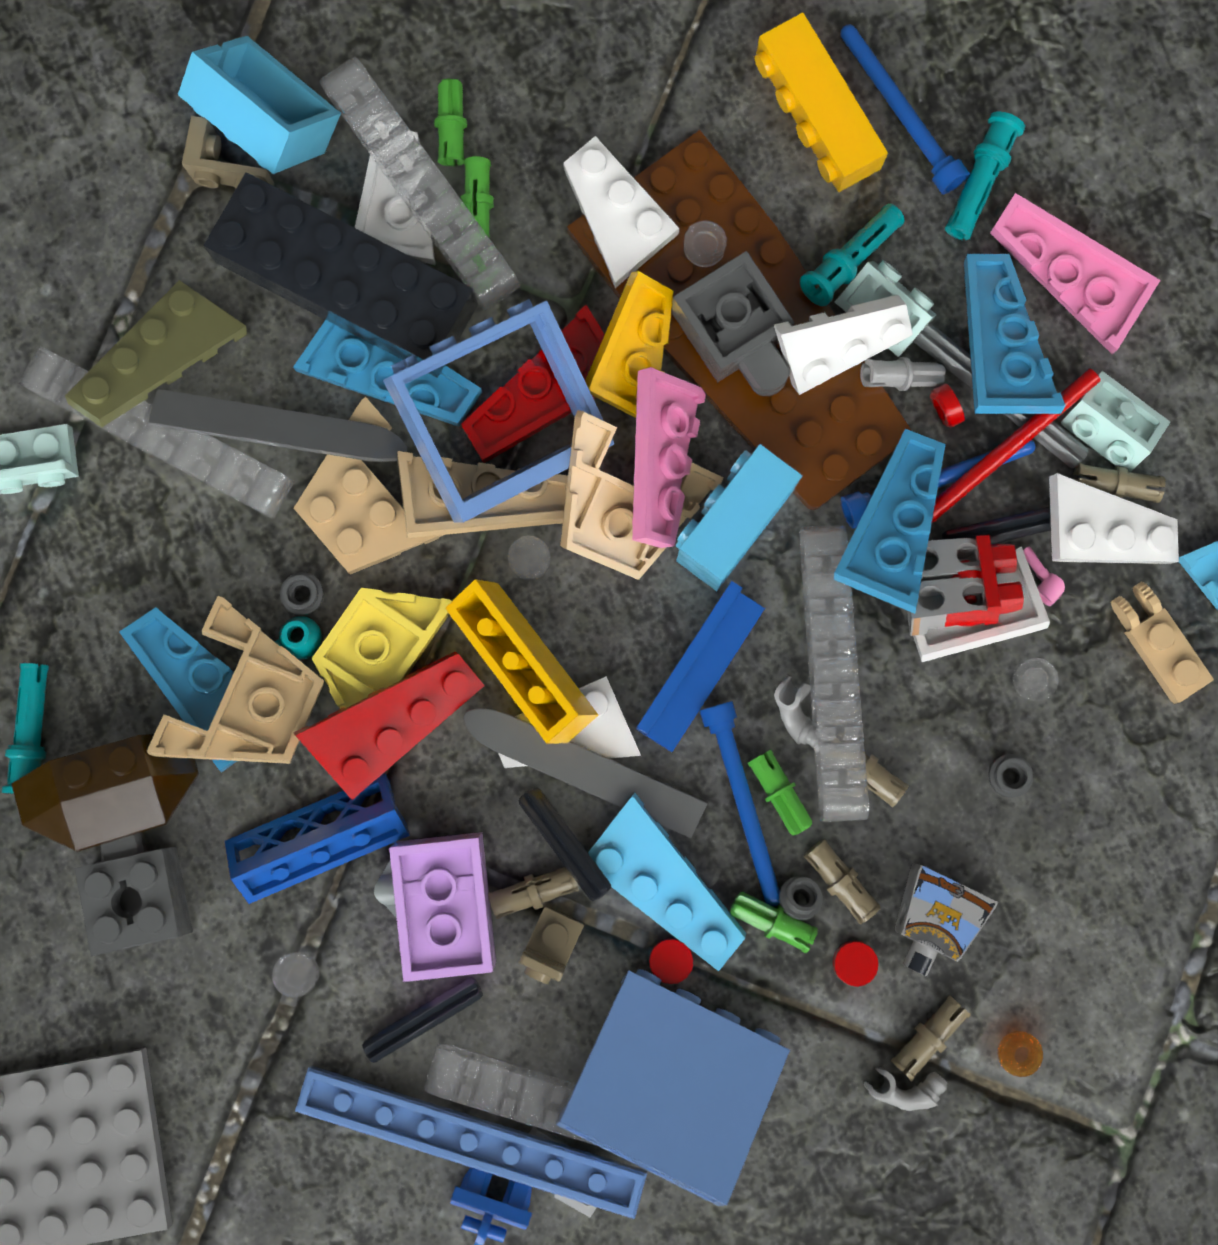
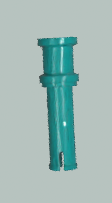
[945,111,1025,240]
[800,204,905,306]
[1,663,49,794]

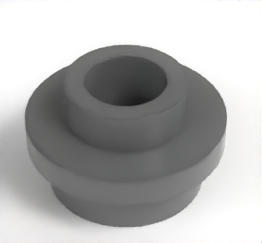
[280,572,324,615]
[988,754,1033,798]
[779,876,823,920]

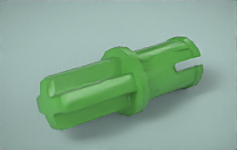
[434,78,467,166]
[747,749,812,835]
[730,892,818,953]

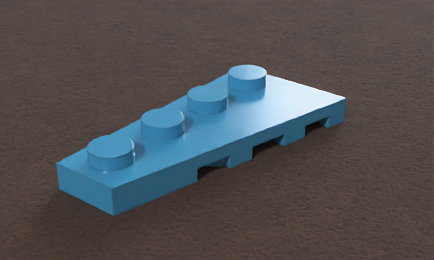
[964,254,1065,414]
[293,320,482,427]
[834,429,945,614]
[119,607,237,772]

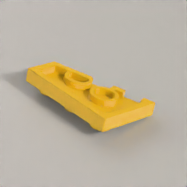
[585,271,673,418]

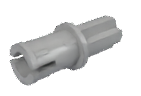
[860,357,946,391]

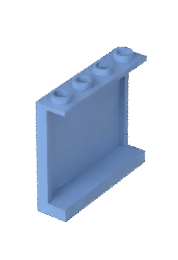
[556,969,790,1206]

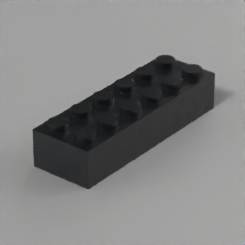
[203,172,478,378]

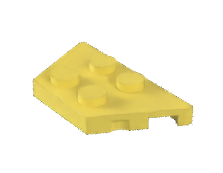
[312,588,452,709]

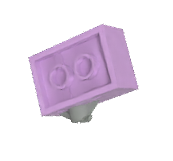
[374,832,496,982]

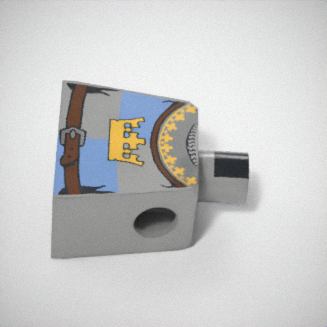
[895,863,998,976]

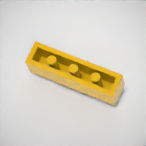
[755,12,888,193]
[445,579,599,744]

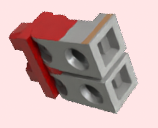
[906,535,1024,636]

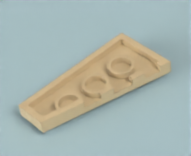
[397,451,568,538]

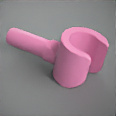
[1023,546,1065,606]

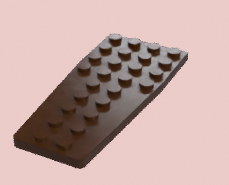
[567,130,911,510]

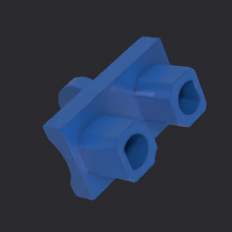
[450,1167,532,1245]

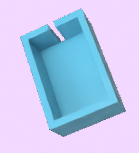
[178,36,341,174]
[675,444,802,592]

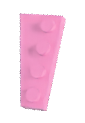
[990,193,1160,354]
[632,367,706,548]

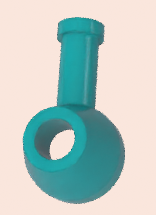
[274,616,323,660]

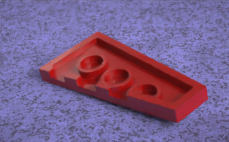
[461,305,605,463]
[293,651,485,800]

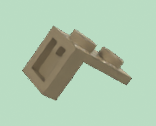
[182,116,274,188]
[519,905,584,984]

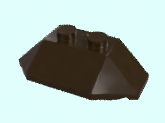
[12,734,199,852]

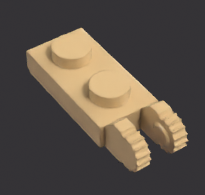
[1110,581,1214,704]

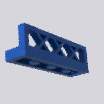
[636,581,765,753]
[224,773,410,904]

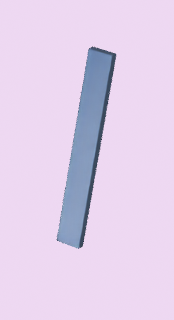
[295,1066,648,1219]

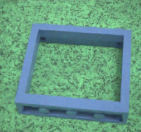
[383,299,615,523]

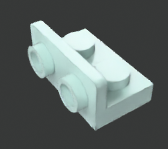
[835,260,936,357]
[1061,371,1170,472]
[0,424,79,494]

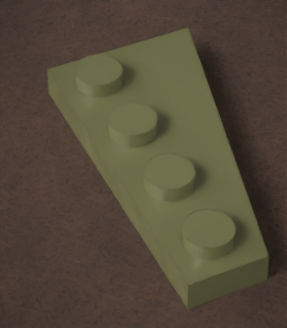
[65,280,247,428]

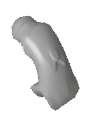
[774,675,828,749]
[864,1067,947,1111]

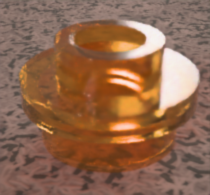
[997,1031,1043,1077]

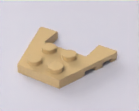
[294,397,443,574]
[560,410,723,580]
[147,596,324,764]

